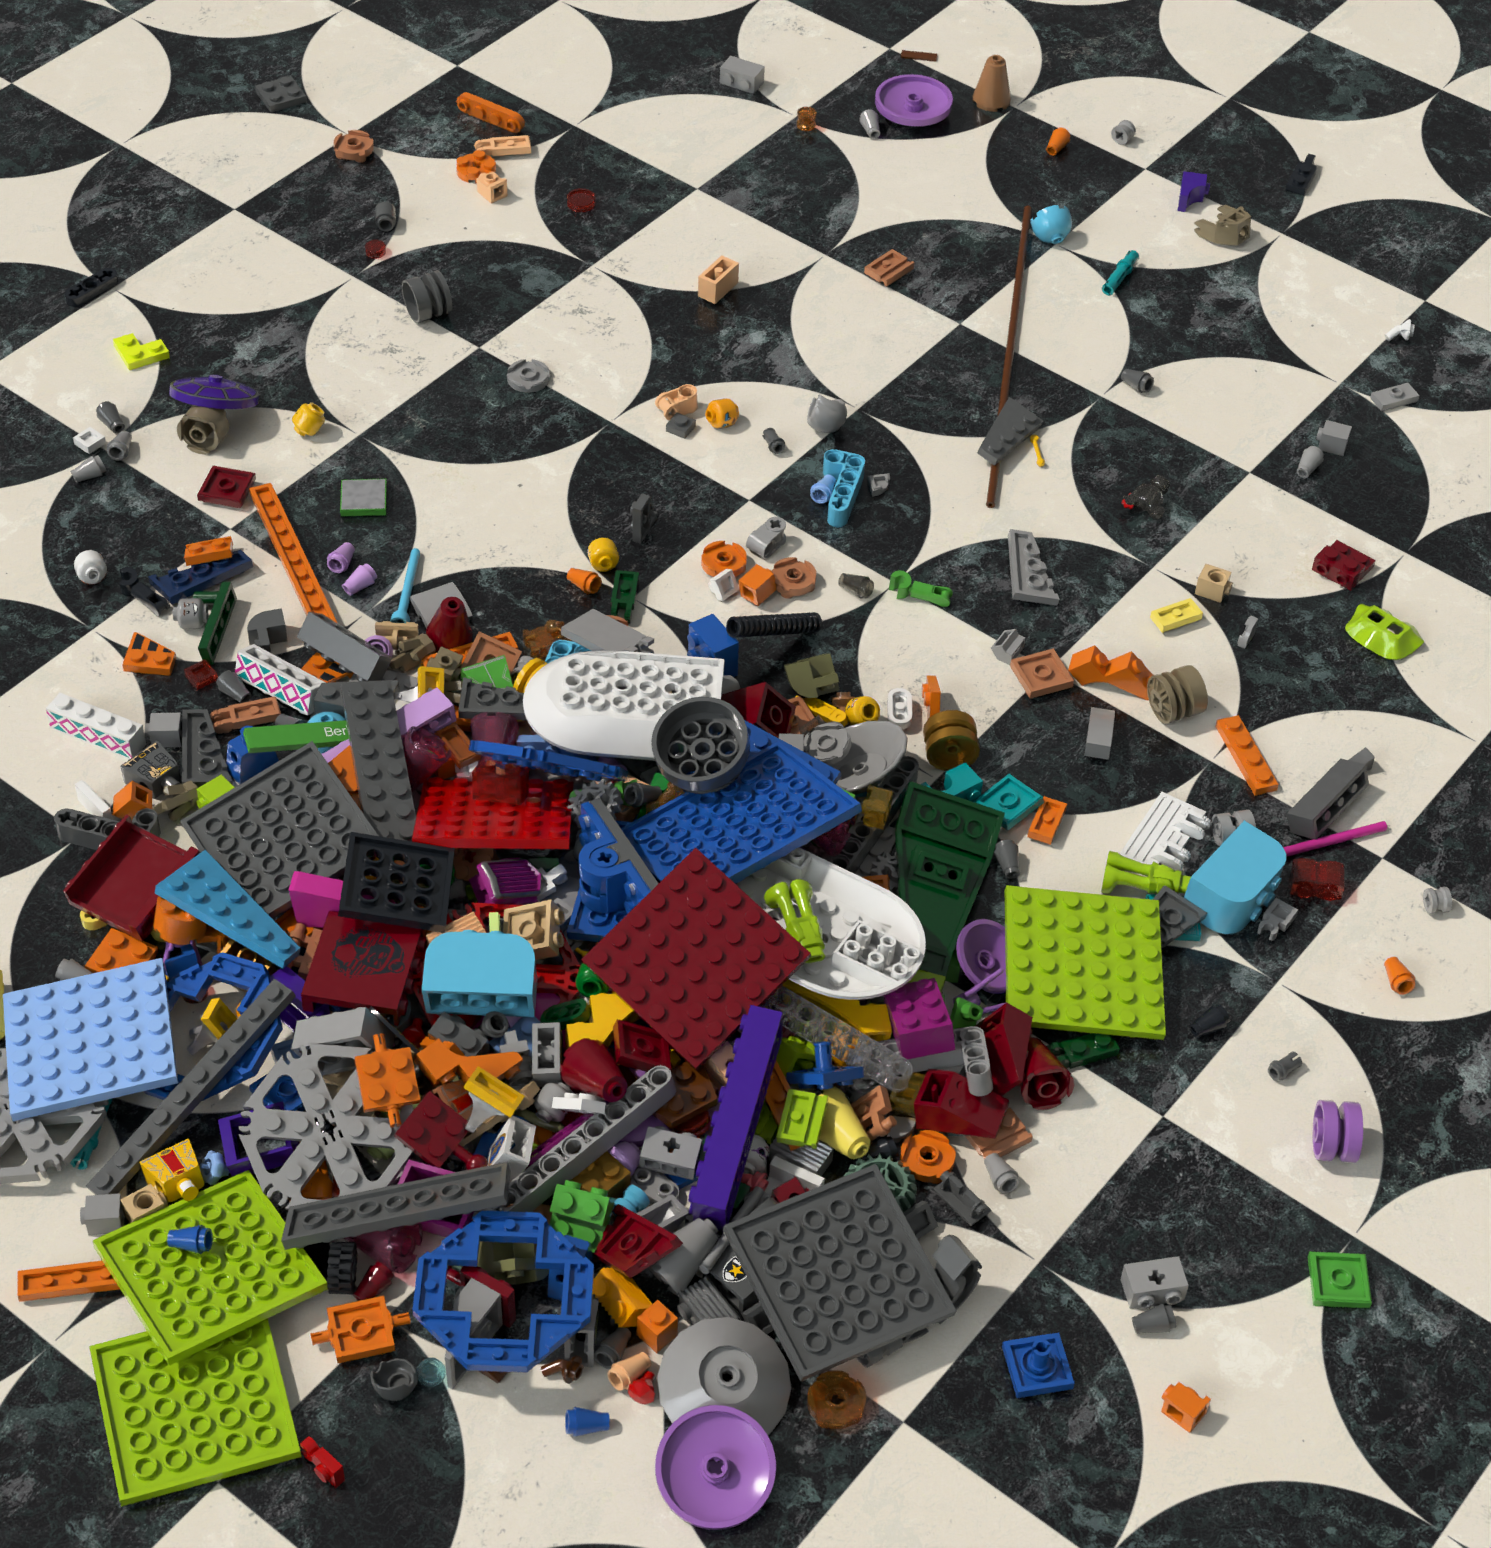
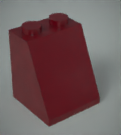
[721,682,796,738]

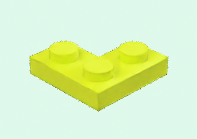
[113,333,170,371]

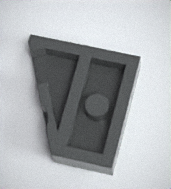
[630,494,658,543]

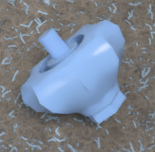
[199,1150,229,1185]

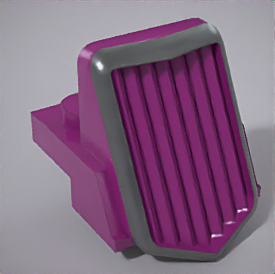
[469,857,542,924]

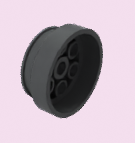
[651,697,750,794]

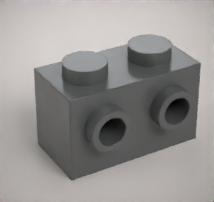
[428,1012,491,1057]

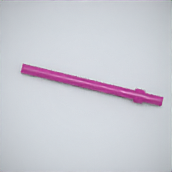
[1283,821,1387,857]

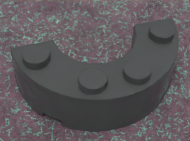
[902,1235,982,1343]

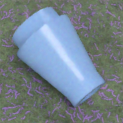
[810,475,836,504]

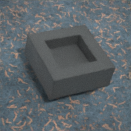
[666,413,696,439]

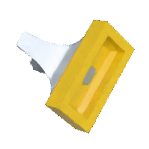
[395,666,444,703]
[187,998,238,1055]
[463,1066,525,1133]

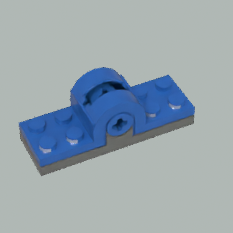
[579,798,658,914]

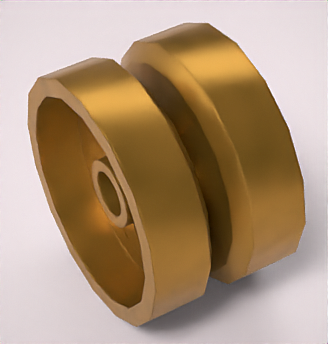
[923,710,980,771]

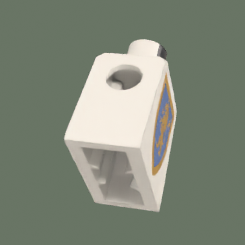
[487,1115,536,1183]

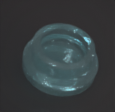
[416,1357,446,1387]

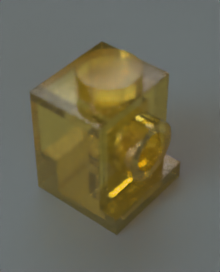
[861,785,893,829]

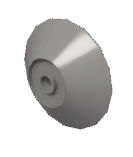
[829,721,908,794]
[657,1317,791,1435]

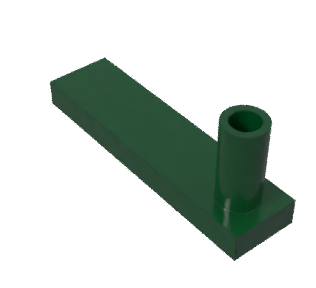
[193,582,237,665]

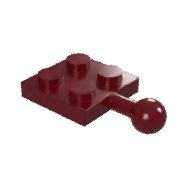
[393,1091,488,1170]
[447,1266,516,1328]

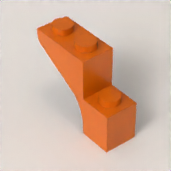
[1068,645,1154,700]
[414,1039,523,1087]

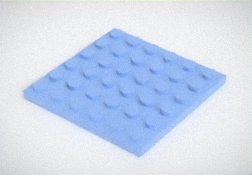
[3,958,178,1121]

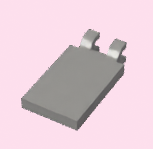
[561,609,654,653]

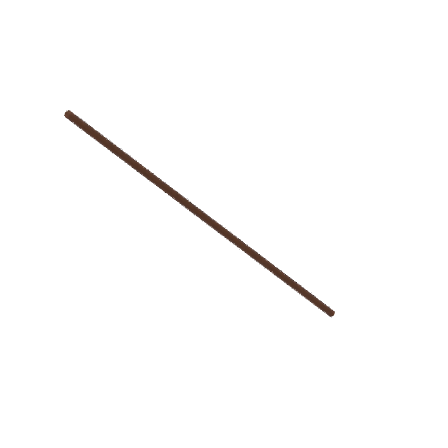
[986,206,1032,508]

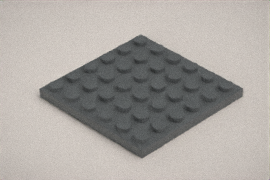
[180,741,379,919]
[723,1164,956,1381]

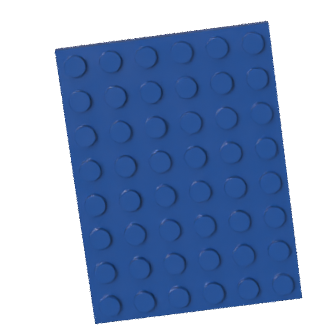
[621,741,862,884]

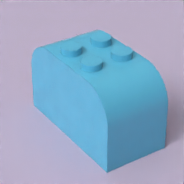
[1184,821,1286,934]
[422,930,537,1017]

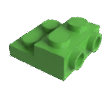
[549,1180,616,1253]

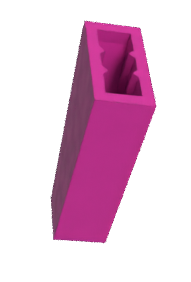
[289,871,398,927]

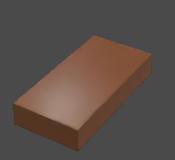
[434,722,481,769]

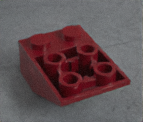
[976,1003,1032,1097]
[914,1068,1009,1139]

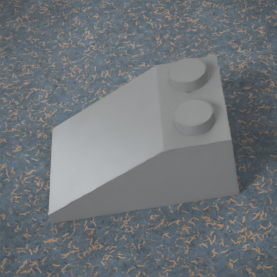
[445,1278,503,1390]

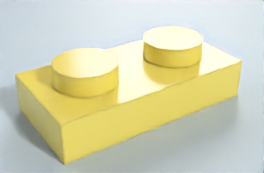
[1150,598,1203,633]

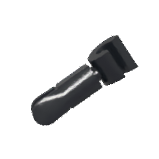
[119,567,170,616]

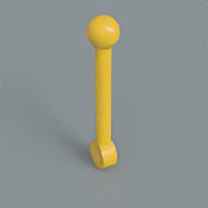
[1030,435,1045,467]

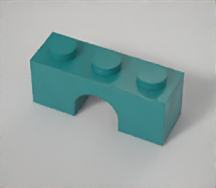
[905,762,983,802]

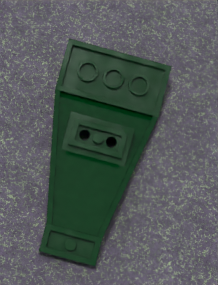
[895,781,1005,977]

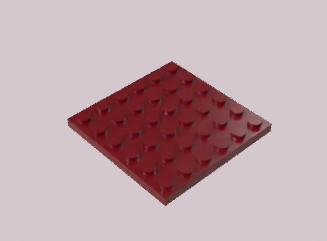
[581,848,811,1071]

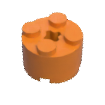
[153,896,208,945]

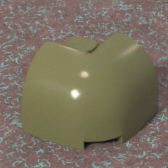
[784,653,839,698]
[477,1242,549,1285]

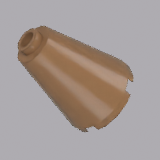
[973,55,1011,112]

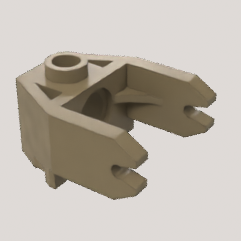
[1194,205,1251,246]

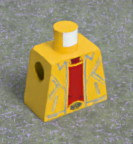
[140,1139,204,1202]

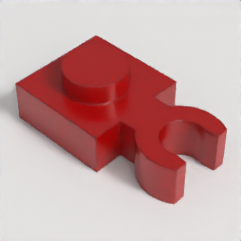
[300,1436,345,1488]

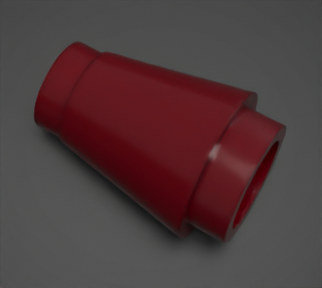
[353,1261,394,1301]

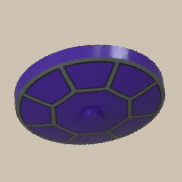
[169,375,259,409]

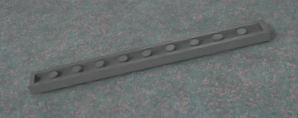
[86,979,296,1195]

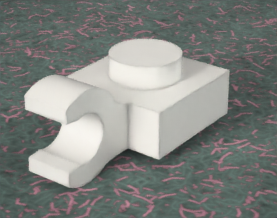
[537,864,568,901]

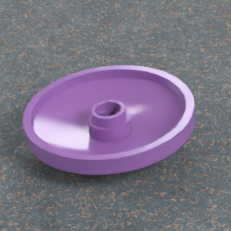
[875,74,953,126]
[655,1405,776,1530]

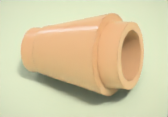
[607,1352,651,1391]

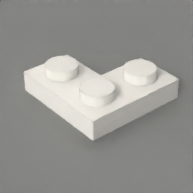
[552,1093,606,1114]

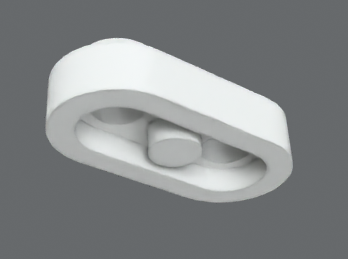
[887,688,912,729]

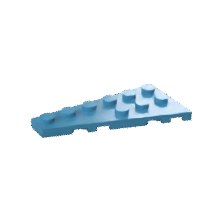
[155,850,300,968]

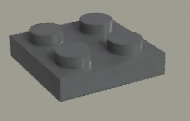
[255,76,307,112]

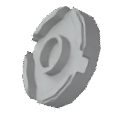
[507,359,550,393]
[803,723,851,765]

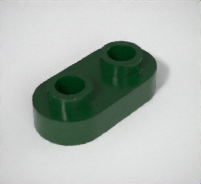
[540,999,591,1030]

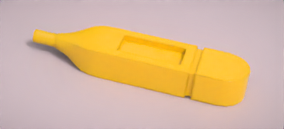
[796,695,848,727]

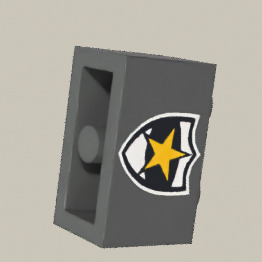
[702,1245,759,1313]

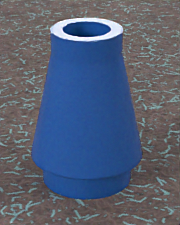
[167,1225,213,1254]
[565,1407,610,1437]

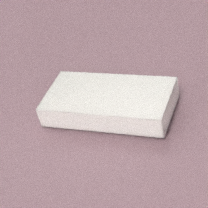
[75,780,113,820]

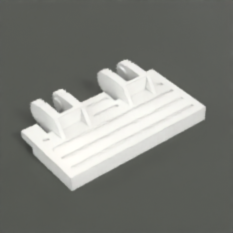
[1119,792,1212,871]

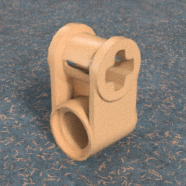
[655,384,698,420]

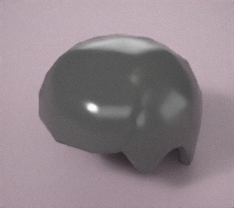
[370,1358,418,1401]

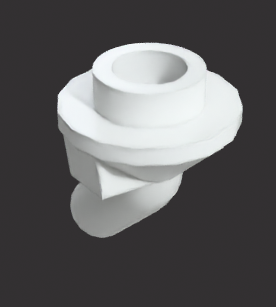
[1385,319,1414,341]

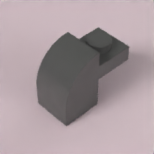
[247,608,287,653]

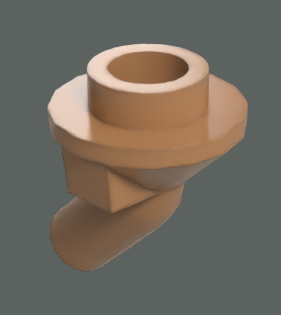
[832,692,855,712]

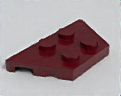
[594,1204,683,1278]

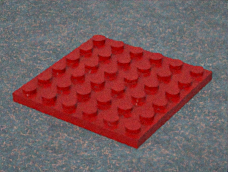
[412,777,573,849]

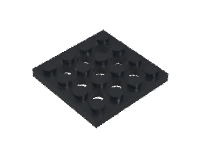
[338,832,455,933]

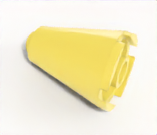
[819,1087,870,1159]

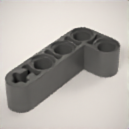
[54,808,161,850]

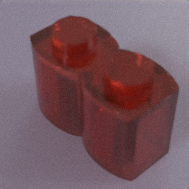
[1291,858,1345,901]

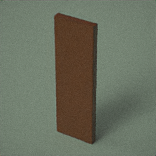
[901,50,937,62]

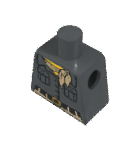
[120,741,181,798]

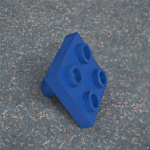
[786,1041,864,1089]
[1002,1332,1075,1398]

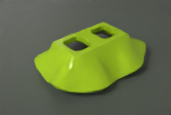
[1345,604,1424,660]

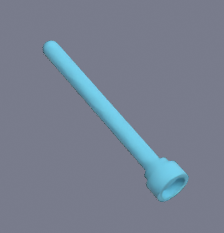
[390,548,420,623]

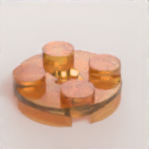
[807,1370,866,1429]

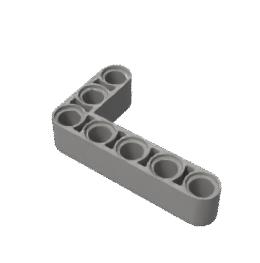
[853,1026,993,1096]

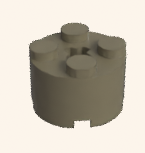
[177,405,229,454]

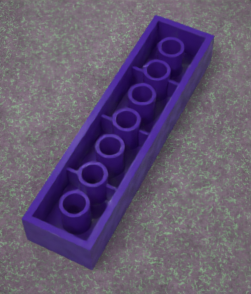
[688,1005,783,1232]

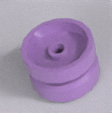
[1312,1100,1363,1163]

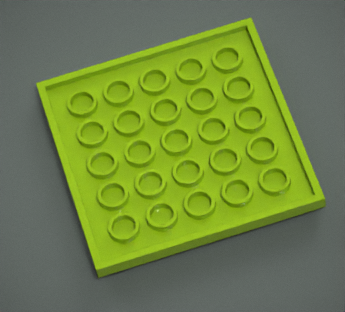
[1005,885,1166,1040]
[93,1170,328,1366]
[89,1319,301,1507]

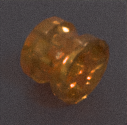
[796,107,817,131]

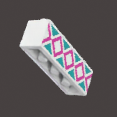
[235,644,326,715]
[46,693,146,759]

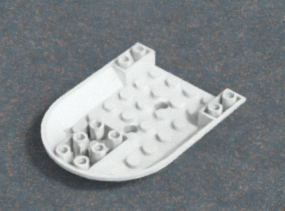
[523,651,725,761]
[737,848,926,1000]

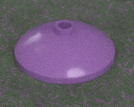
[956,919,1006,994]

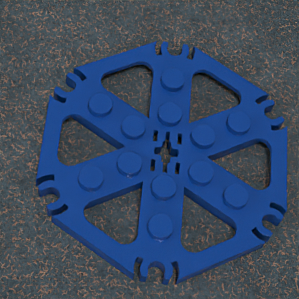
[469,740,628,782]

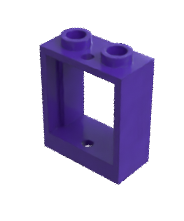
[270,966,330,1033]
[218,1101,300,1177]

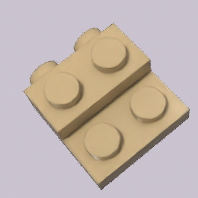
[503,900,565,960]

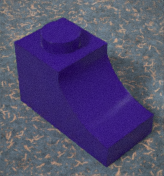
[1177,171,1210,212]

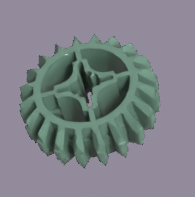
[844,1153,917,1212]

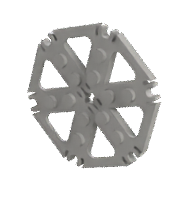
[239,1043,414,1210]
[0,1048,109,1184]

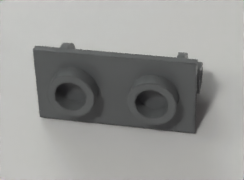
[933,1171,991,1226]

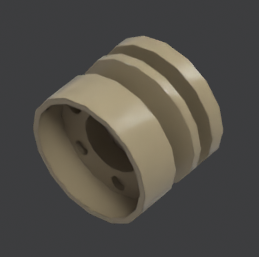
[1147,665,1208,724]

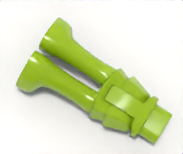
[1101,851,1191,894]
[764,879,825,963]

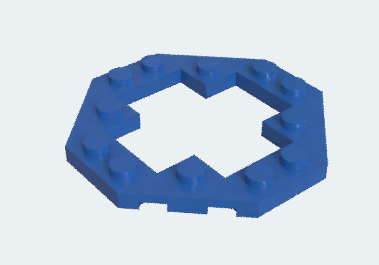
[143,952,283,1101]
[412,1211,594,1372]

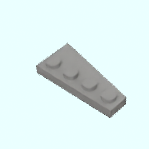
[1008,529,1060,606]

